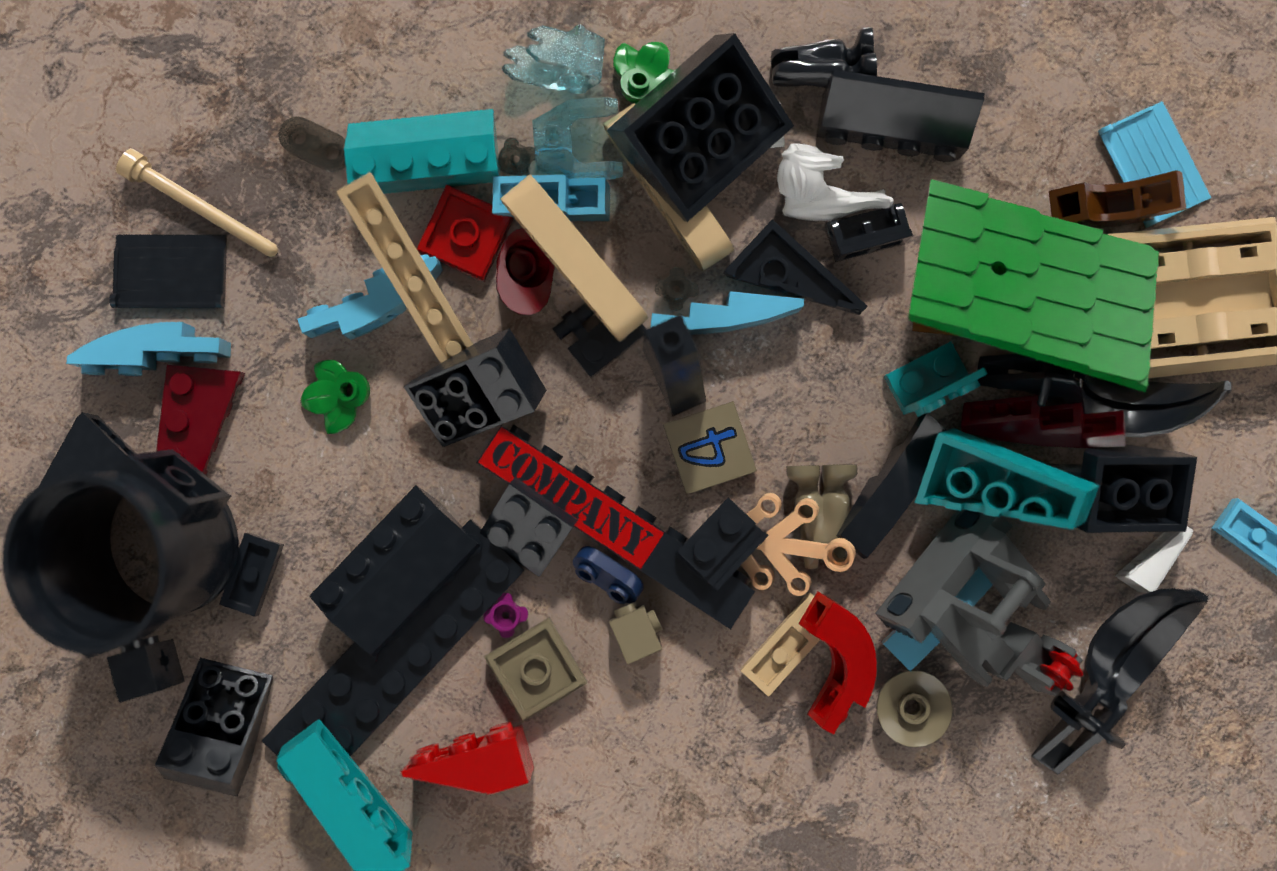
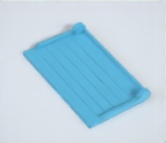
[1098,101,1211,228]

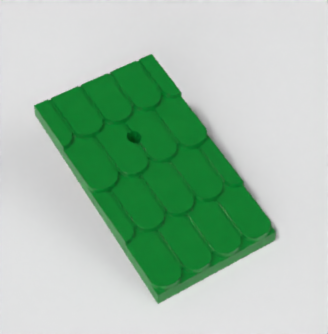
[909,179,1159,392]

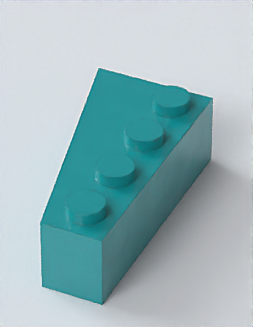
[276,719,413,871]

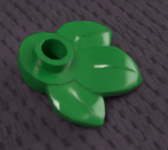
[613,42,674,104]
[300,360,370,434]

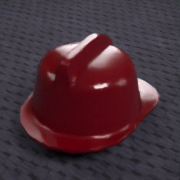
[496,228,555,316]

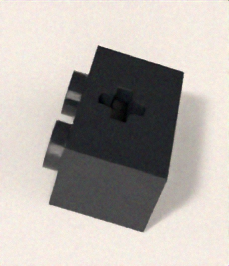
[106,635,185,703]

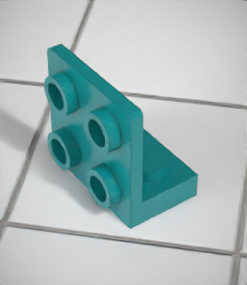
[883,342,988,417]

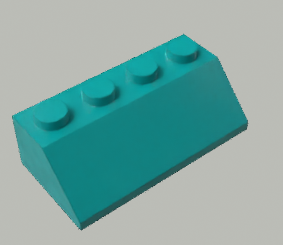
[344,109,501,194]

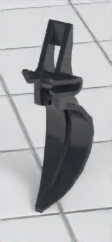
[977,354,1232,438]
[1031,588,1209,775]

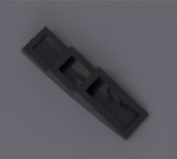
[836,413,946,559]

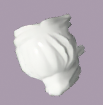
[777,143,894,221]

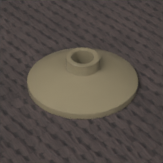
[876,670,953,747]

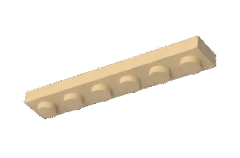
[336,172,473,363]

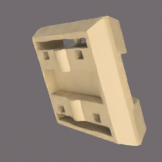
[1107,217,1277,379]

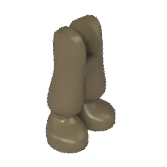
[786,464,858,569]

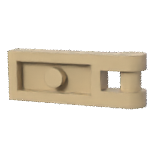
[739,592,820,697]

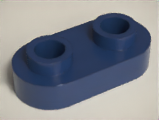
[572,546,644,604]

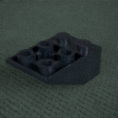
[404,328,547,447]
[155,657,273,797]

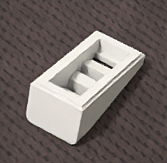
[1116,526,1193,593]

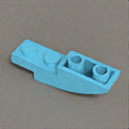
[297,254,443,340]
[66,322,231,376]

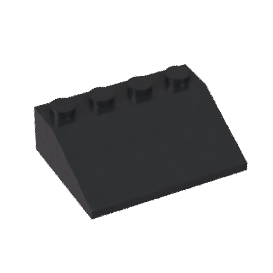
[606,33,794,222]

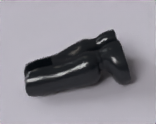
[771,27,877,88]

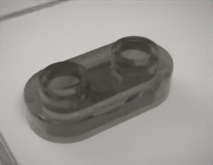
[278,117,346,172]

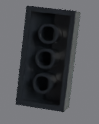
[816,70,985,162]
[309,485,480,657]

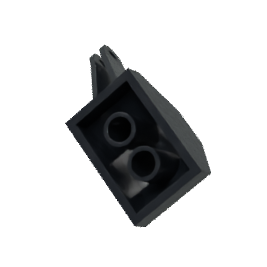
[1044,444,1197,533]

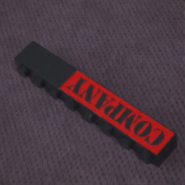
[476,424,755,630]

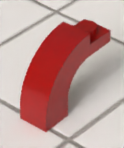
[798,591,877,734]

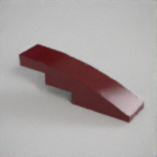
[961,395,1126,448]

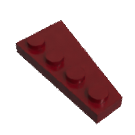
[156,365,245,475]

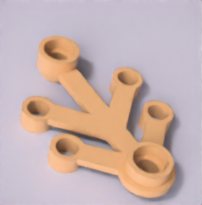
[741,493,856,596]

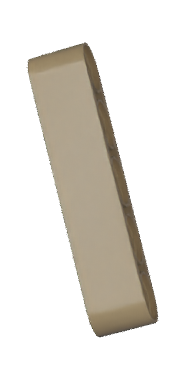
[603,103,734,272]
[500,174,649,342]

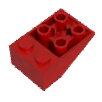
[401,722,534,795]

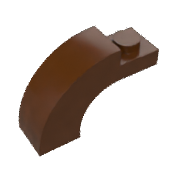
[1049,170,1187,228]

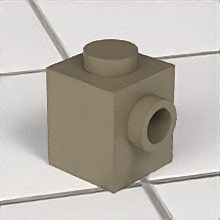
[609,602,663,665]

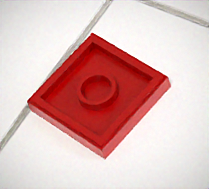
[417,184,514,282]

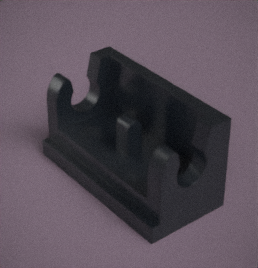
[824,203,913,263]

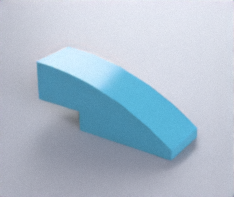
[492,174,610,221]

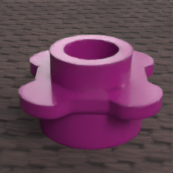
[483,593,528,638]

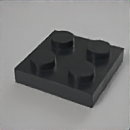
[480,477,578,577]

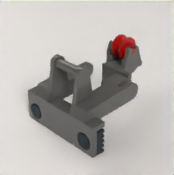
[875,510,1084,696]

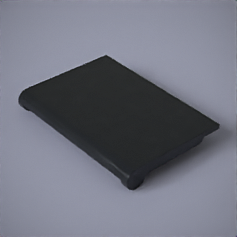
[109,234,227,308]

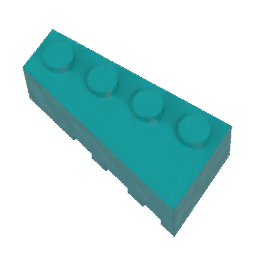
[914,428,1100,529]

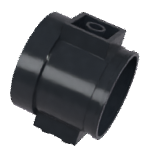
[2,449,238,659]

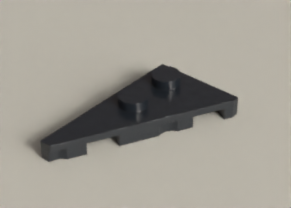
[723,219,868,315]

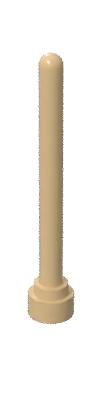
[116,148,278,257]

